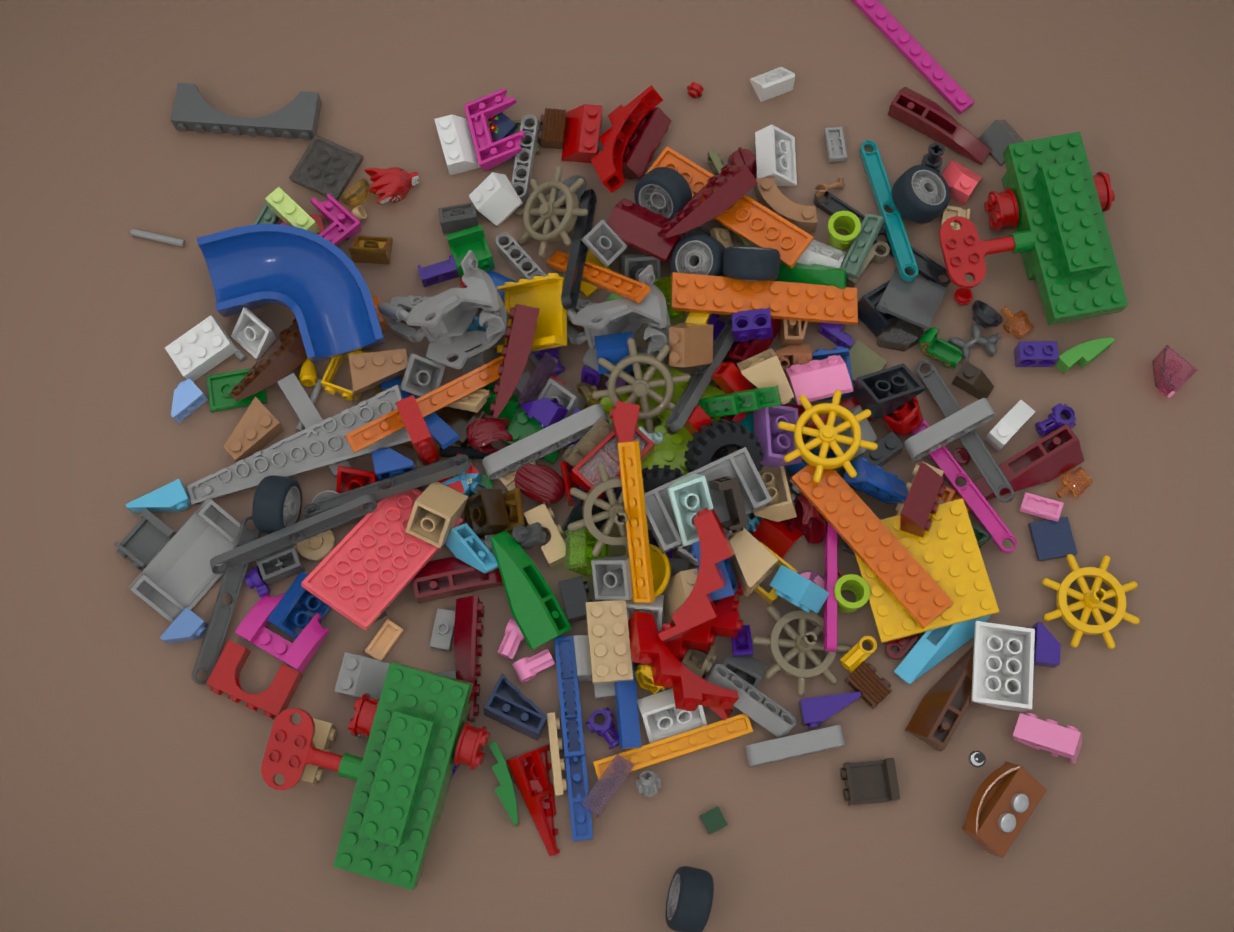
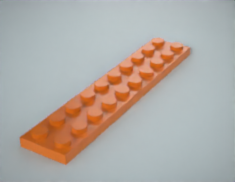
[645,146,814,269]
[671,272,858,325]
[791,464,954,629]

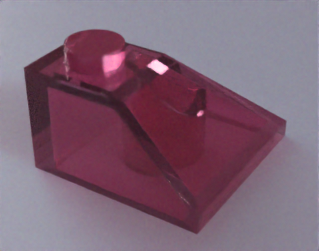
[1152,345,1197,398]

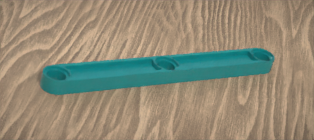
[859,140,919,282]

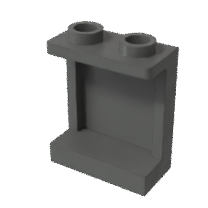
[114,508,176,570]

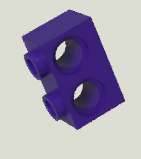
[732,308,773,342]
[1014,341,1059,367]

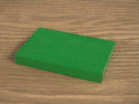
[206,368,268,413]

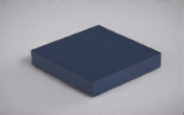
[1028,517,1078,562]

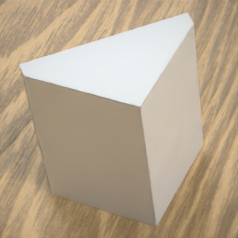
[750,67,795,102]
[231,307,277,359]

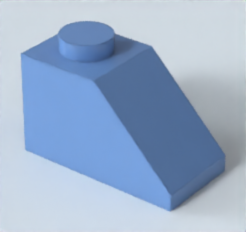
[160,607,208,644]

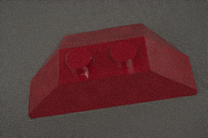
[728,319,780,362]

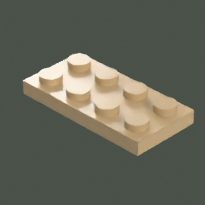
[585,600,633,684]

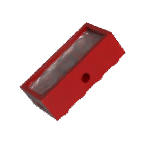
[571,427,655,500]

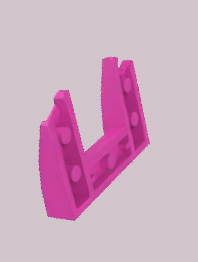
[464,88,525,171]
[281,194,362,246]
[235,594,330,673]

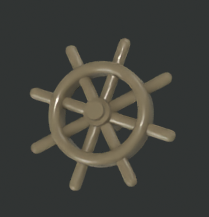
[514,166,588,259]
[592,338,690,433]
[568,463,651,557]
[752,605,852,696]

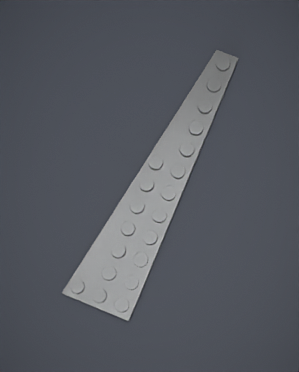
[187,385,411,505]

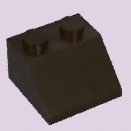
[464,489,510,538]

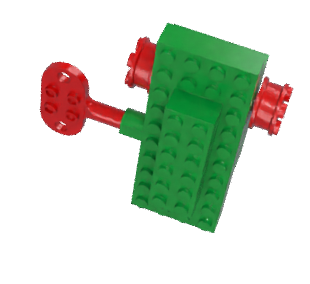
[938,132,1128,326]
[261,661,490,890]

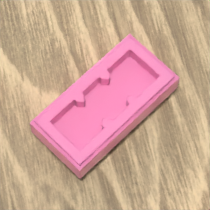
[1020,492,1064,522]

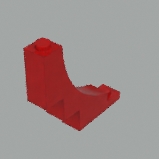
[658,507,735,641]

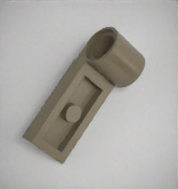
[846,241,890,288]
[563,416,614,467]

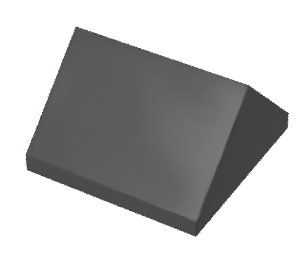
[978,120,1024,166]
[439,203,478,234]

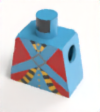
[437,453,486,498]

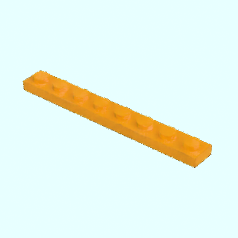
[618,441,655,603]
[593,713,754,782]

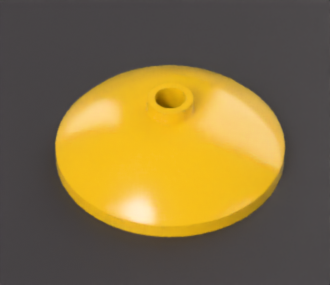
[623,544,671,601]

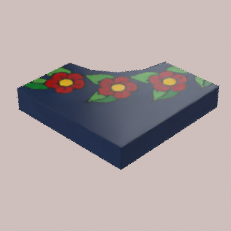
[488,112,518,142]

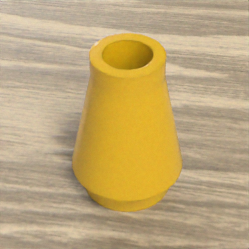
[299,358,318,387]

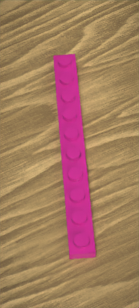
[851,0,974,115]

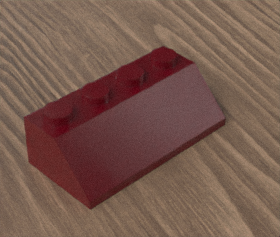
[622,107,671,179]
[606,198,686,262]

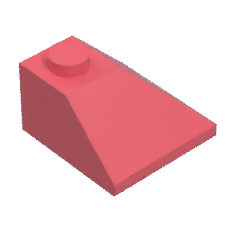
[942,160,983,206]

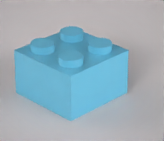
[770,565,829,614]

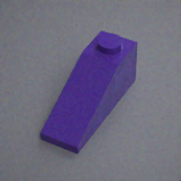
[799,692,861,729]

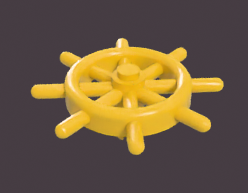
[778,390,878,483]
[1042,554,1140,649]

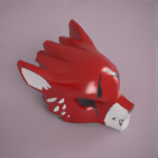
[364,167,420,204]

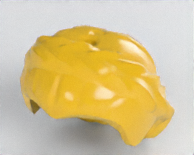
[635,664,665,694]

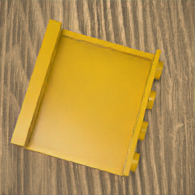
[497,273,567,354]

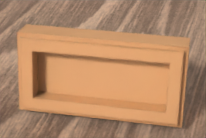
[364,619,404,662]

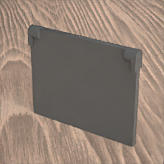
[876,267,948,330]

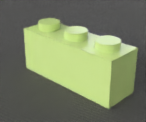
[265,187,320,234]

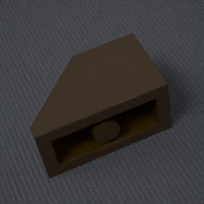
[952,361,994,400]

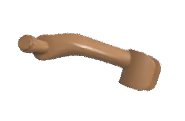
[815,177,845,197]

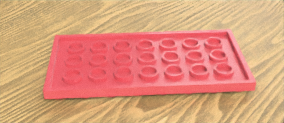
[301,488,463,631]

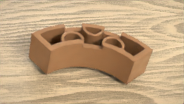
[754,177,818,232]

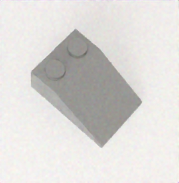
[334,652,389,699]

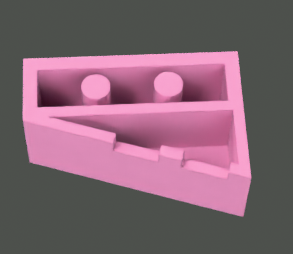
[1013,713,1082,765]

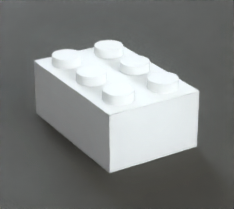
[165,315,238,382]

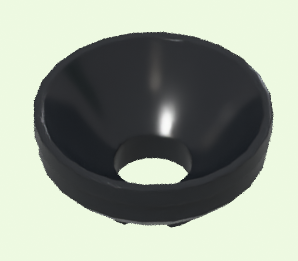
[972,300,1003,328]

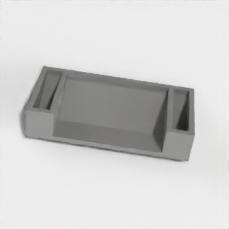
[644,447,772,554]
[128,498,241,623]

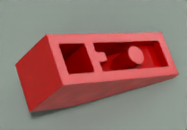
[610,401,640,443]

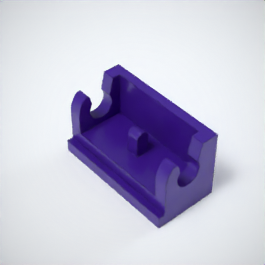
[417,255,459,287]

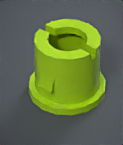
[827,211,861,250]
[834,574,870,614]

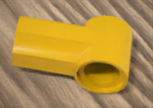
[839,636,877,673]

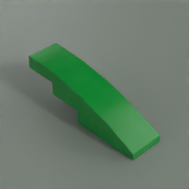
[772,262,846,289]
[699,385,782,418]
[489,741,519,826]

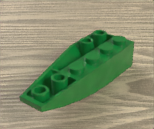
[490,530,572,650]

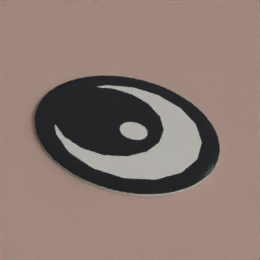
[969,751,986,767]

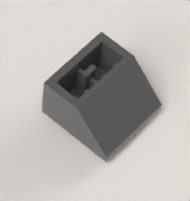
[257,535,305,585]

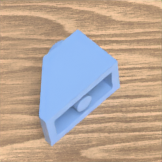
[171,378,208,424]

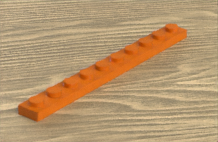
[344,356,504,453]

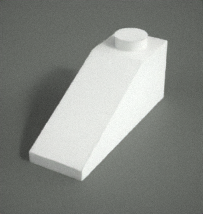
[984,400,1036,452]

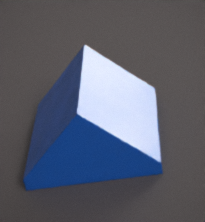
[594,332,634,374]

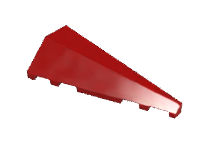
[506,744,560,856]

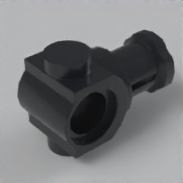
[921,143,945,173]

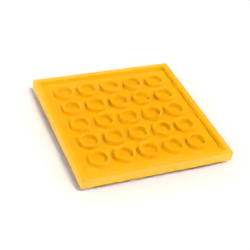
[854,498,999,643]

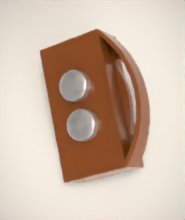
[961,761,1047,858]

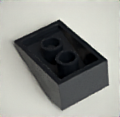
[858,280,901,337]
[852,363,925,420]

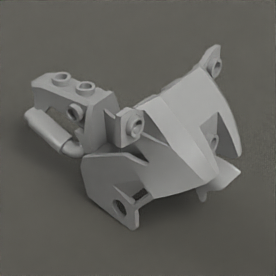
[378,250,509,369]
[567,265,671,377]

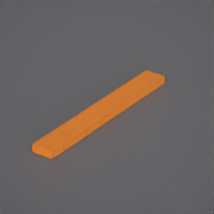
[546,250,651,304]

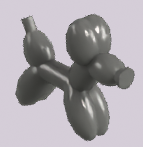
[948,322,1001,362]

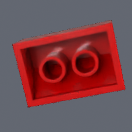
[562,104,603,163]

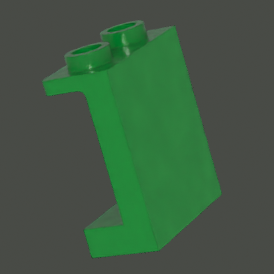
[446,225,495,279]

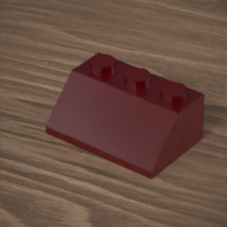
[900,462,946,537]

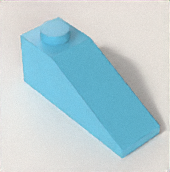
[125,479,192,513]
[445,523,498,573]

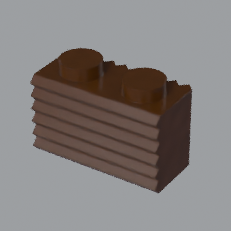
[538,108,567,149]
[844,661,892,709]

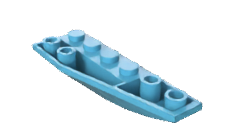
[894,615,991,685]

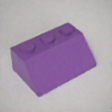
[753,405,802,467]

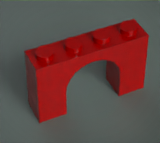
[683,363,755,452]
[395,395,441,466]
[206,640,303,719]

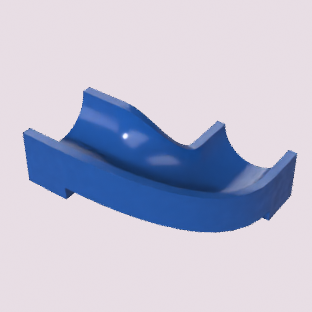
[196,224,385,363]

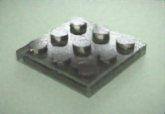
[289,135,364,201]

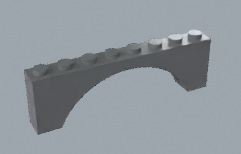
[171,83,322,140]

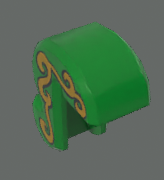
[919,327,963,369]

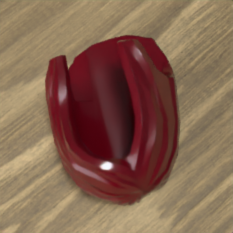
[466,417,513,453]
[514,464,565,504]
[789,493,827,544]

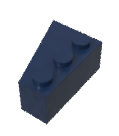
[484,673,547,741]

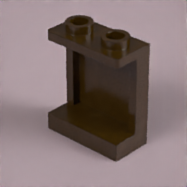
[435,407,486,447]
[709,476,749,533]
[840,758,900,806]

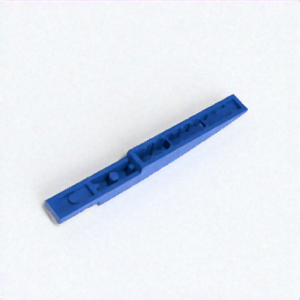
[554,636,593,842]

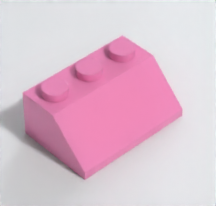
[785,355,853,405]

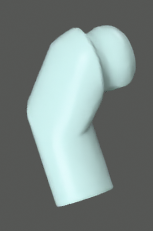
[638,426,663,445]

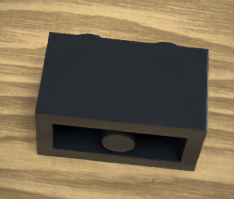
[559,576,592,623]

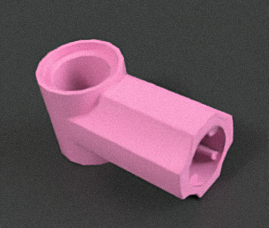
[497,617,525,660]
[512,649,555,683]

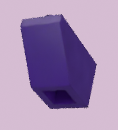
[521,398,568,428]
[1031,622,1061,668]

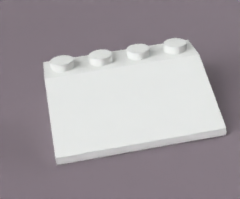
[971,621,1035,712]

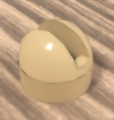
[351,205,367,221]

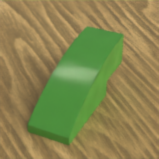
[1055,337,1115,374]

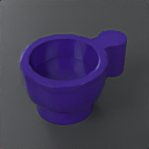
[245,566,270,597]

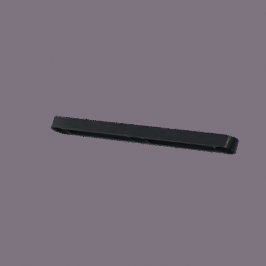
[561,189,597,310]
[813,191,951,287]

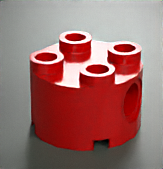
[883,397,923,436]

